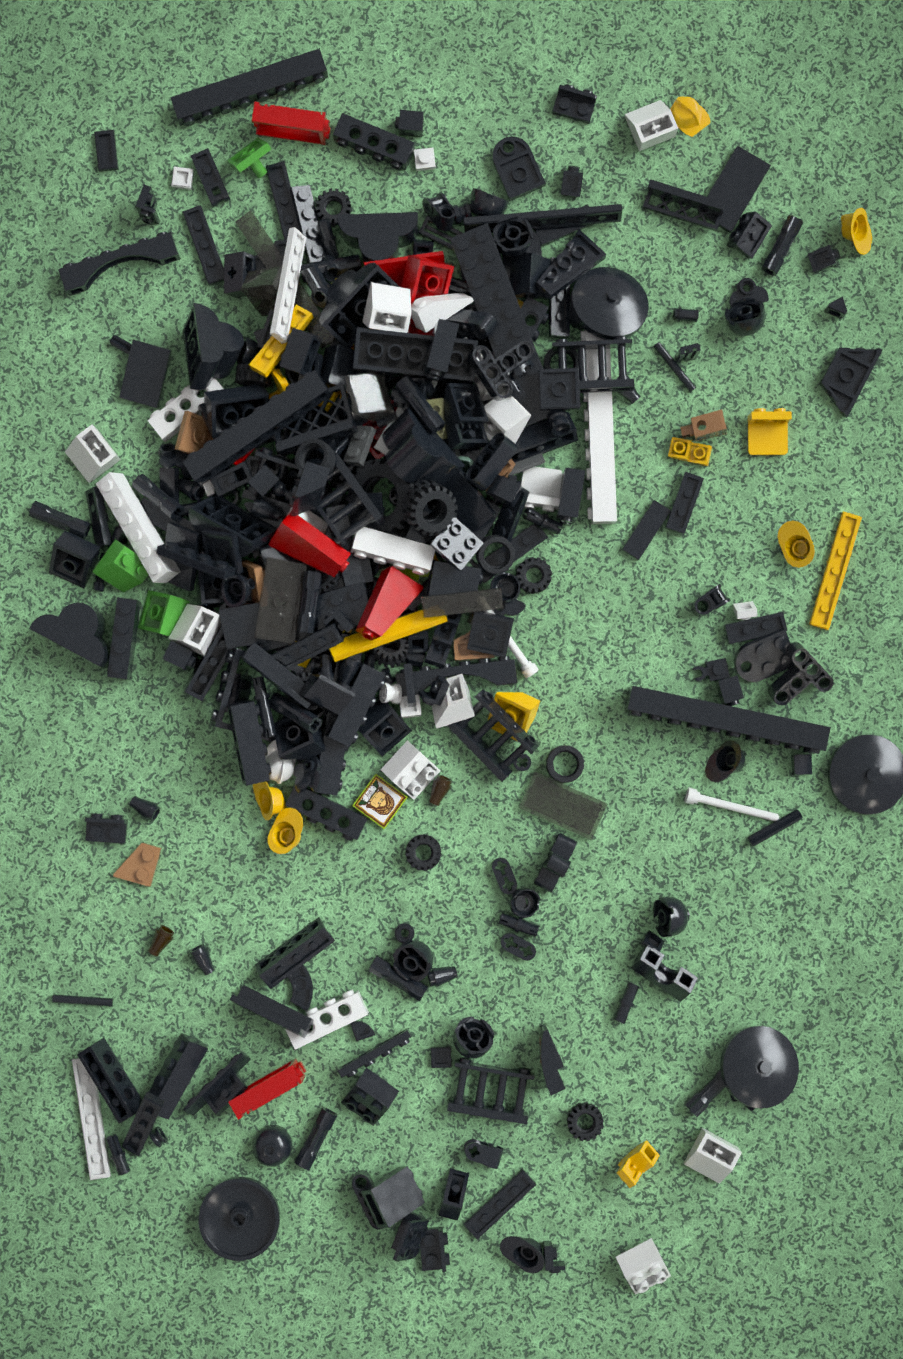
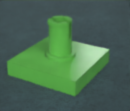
[227,137,271,178]

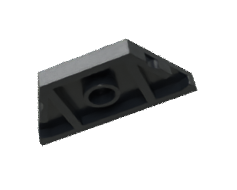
[820,347,883,418]

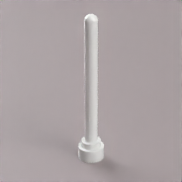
[477,595,539,678]
[685,787,779,821]

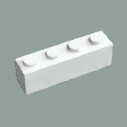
[350,527,435,575]

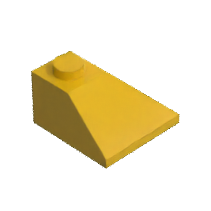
[487,692,540,741]

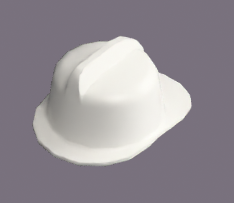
[265,740,296,784]

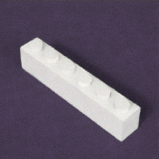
[96,472,180,583]

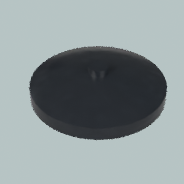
[570,267,649,340]
[828,735,903,814]
[720,1026,799,1109]
[198,1177,280,1261]

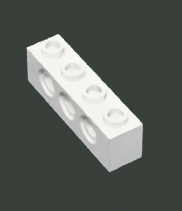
[148,378,223,442]
[285,989,369,1049]

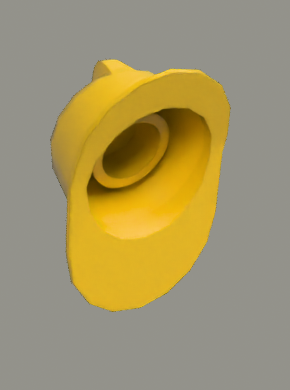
[670,96,710,137]
[841,208,872,255]
[777,521,815,568]
[253,781,286,821]
[268,808,303,854]

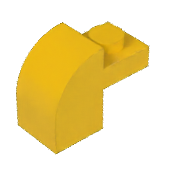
[617,1140,660,1188]

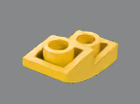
[668,437,712,467]

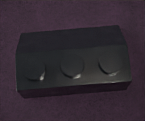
[204,384,269,438]

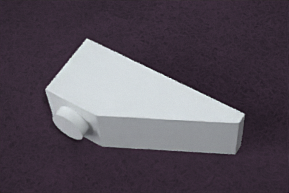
[411,293,474,332]

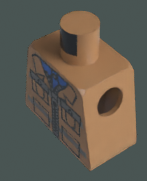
[680,409,727,441]

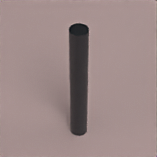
[654,342,696,393]
[52,994,113,1006]

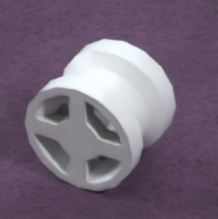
[379,683,402,704]

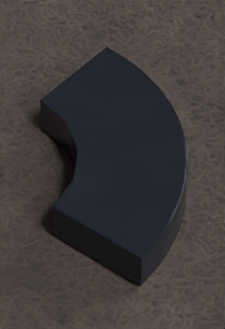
[287,965,313,1011]

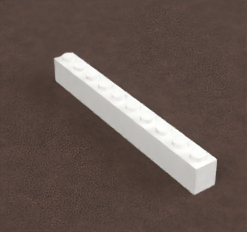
[581,329,617,524]

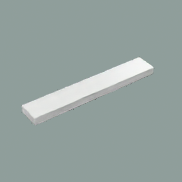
[270,227,306,344]
[72,1058,111,1180]

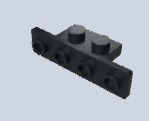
[183,1053,251,1116]

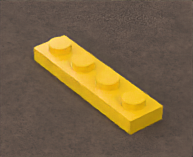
[249,304,314,378]

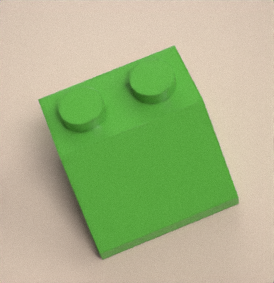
[93,539,148,593]
[138,590,189,637]

